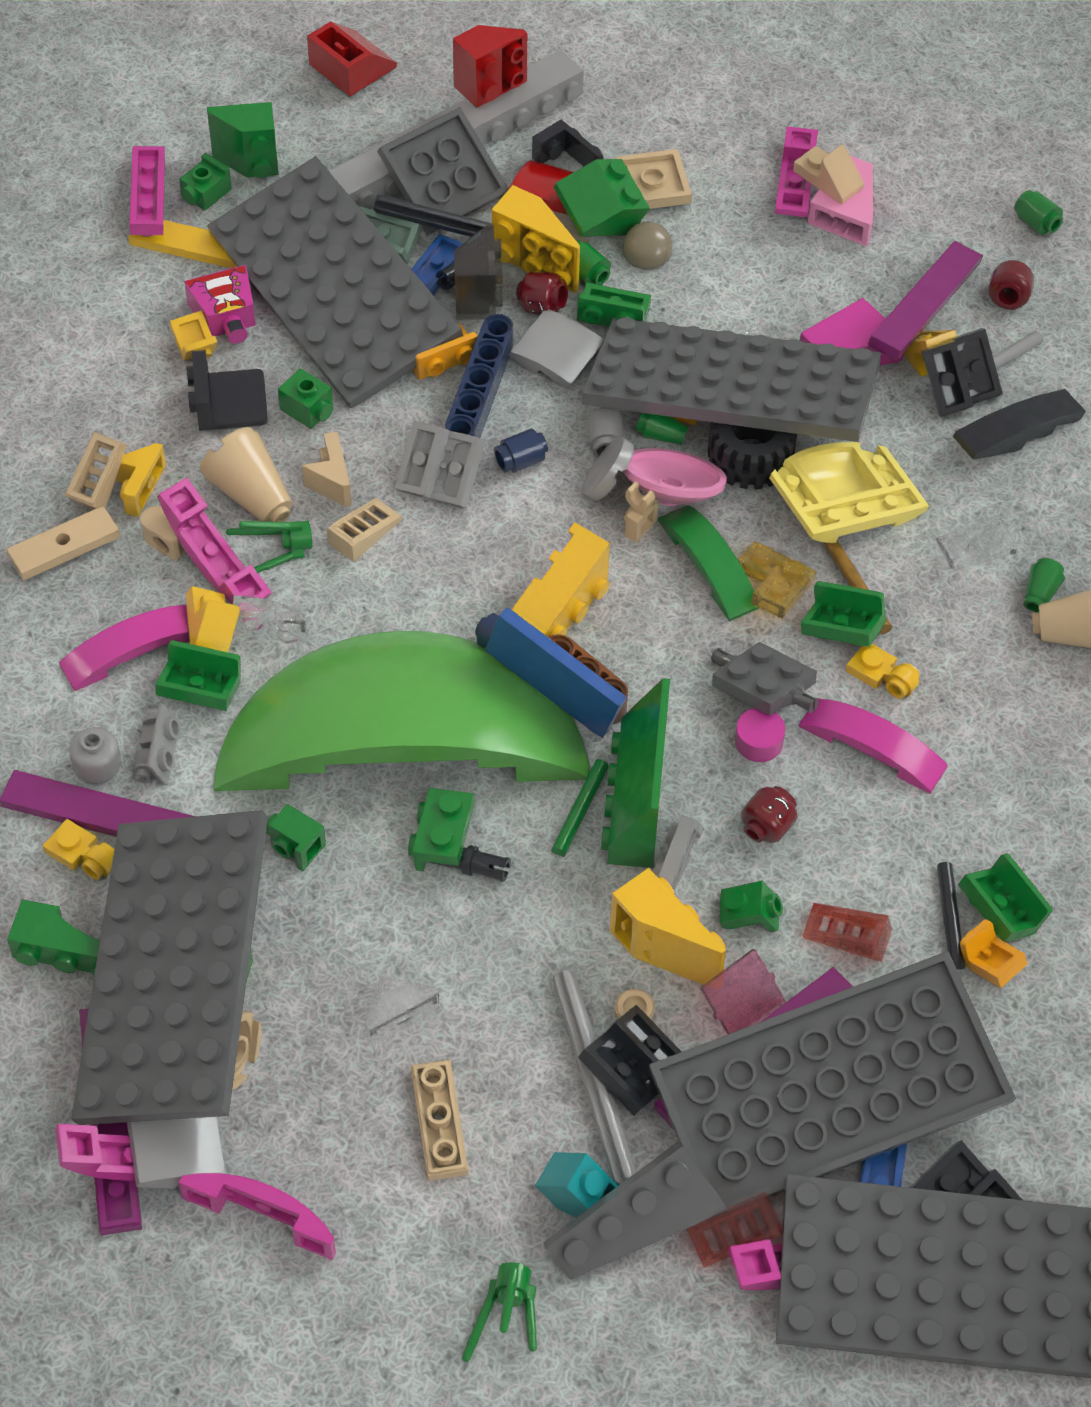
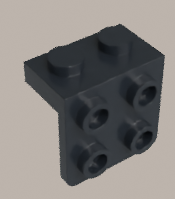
[186,350,268,431]

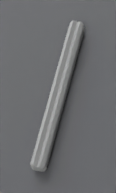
[553,969,636,1186]

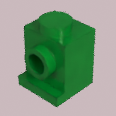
[179,153,232,210]
[266,804,326,871]

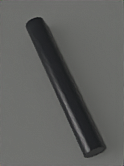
[937,862,965,969]

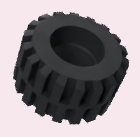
[708,422,797,489]

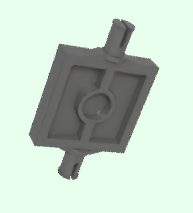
[711,642,819,716]

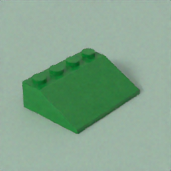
[601,678,670,868]

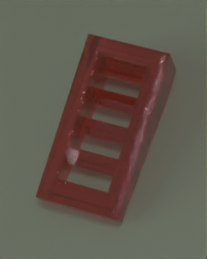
[803,903,892,962]
[687,1192,782,1268]

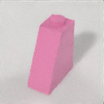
[808,156,873,246]

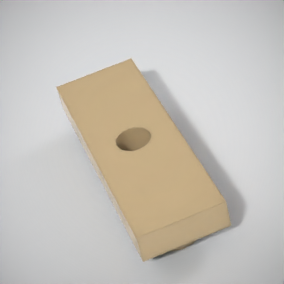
[6,506,120,581]
[410,1060,469,1181]

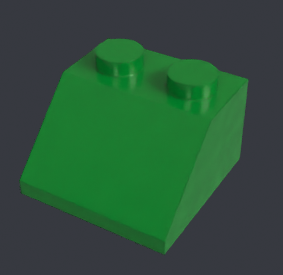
[207,102,279,178]
[553,159,650,237]

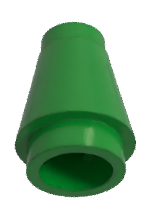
[635,413,689,445]
[1023,558,1065,612]

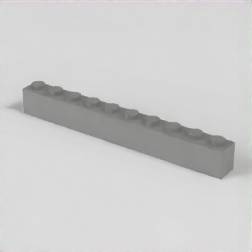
[329,50,584,209]

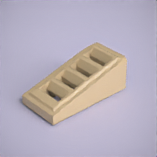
[65,432,126,510]
[327,498,402,562]

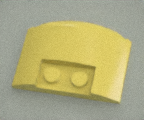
[769,442,929,543]

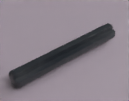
[373,194,492,242]

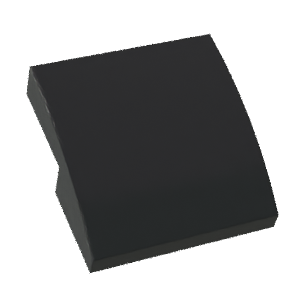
[921,328,1003,417]
[578,1004,682,1116]
[909,1140,1023,1200]

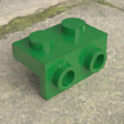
[577,283,651,327]
[801,581,886,647]
[155,640,241,711]
[408,788,475,872]
[958,853,1053,942]

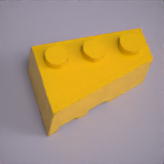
[512,522,610,637]

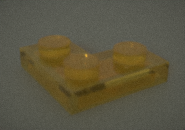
[738,541,817,619]

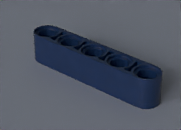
[445,314,513,438]

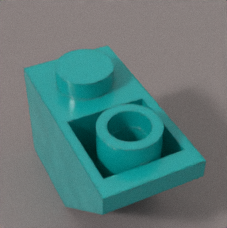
[535,1152,618,1218]

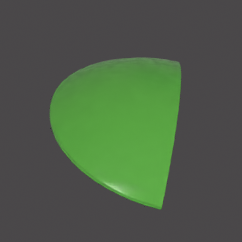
[214,631,590,791]

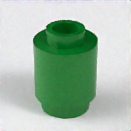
[1014,190,1063,236]
[576,240,611,285]

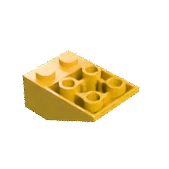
[492,185,580,293]
[609,868,726,990]

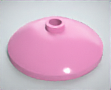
[623,448,727,506]

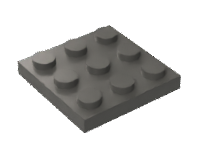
[377,107,508,236]

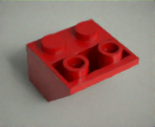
[307,21,397,96]
[453,25,528,108]

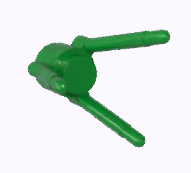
[226,521,313,573]
[462,1262,537,1362]

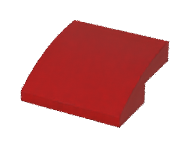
[508,160,573,215]

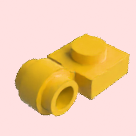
[846,644,920,699]
[42,819,115,880]

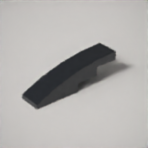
[952,389,1086,460]

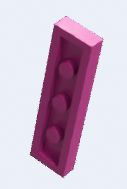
[129,146,165,236]

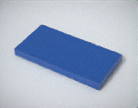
[485,608,627,738]

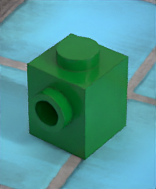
[278,368,333,429]

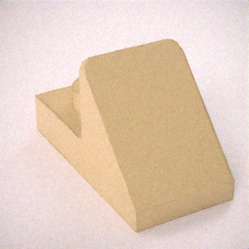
[793,144,864,204]
[302,431,352,506]

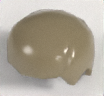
[623,221,672,270]

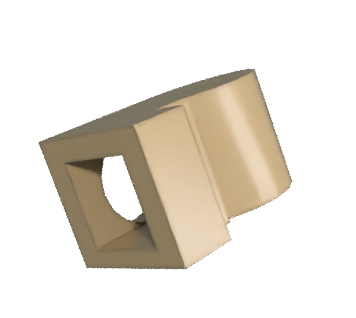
[140,506,186,561]

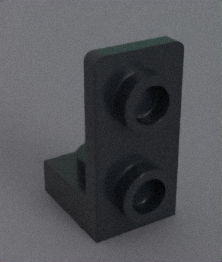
[532,119,604,167]

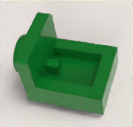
[719,880,783,932]

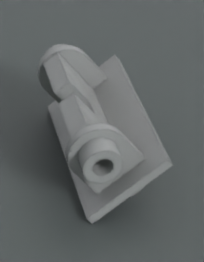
[133,703,181,785]

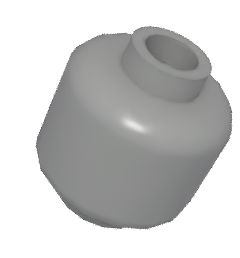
[69,727,121,784]

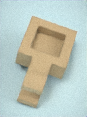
[624,481,658,543]

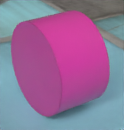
[735,708,785,762]

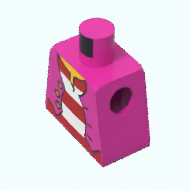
[184,265,256,344]

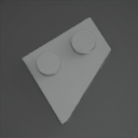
[653,815,704,893]

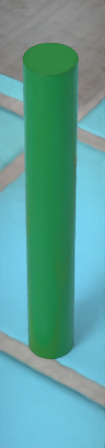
[551,759,609,857]

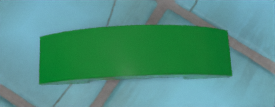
[658,505,761,622]

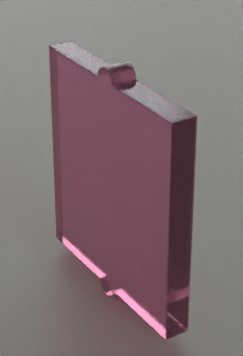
[700,949,786,1035]

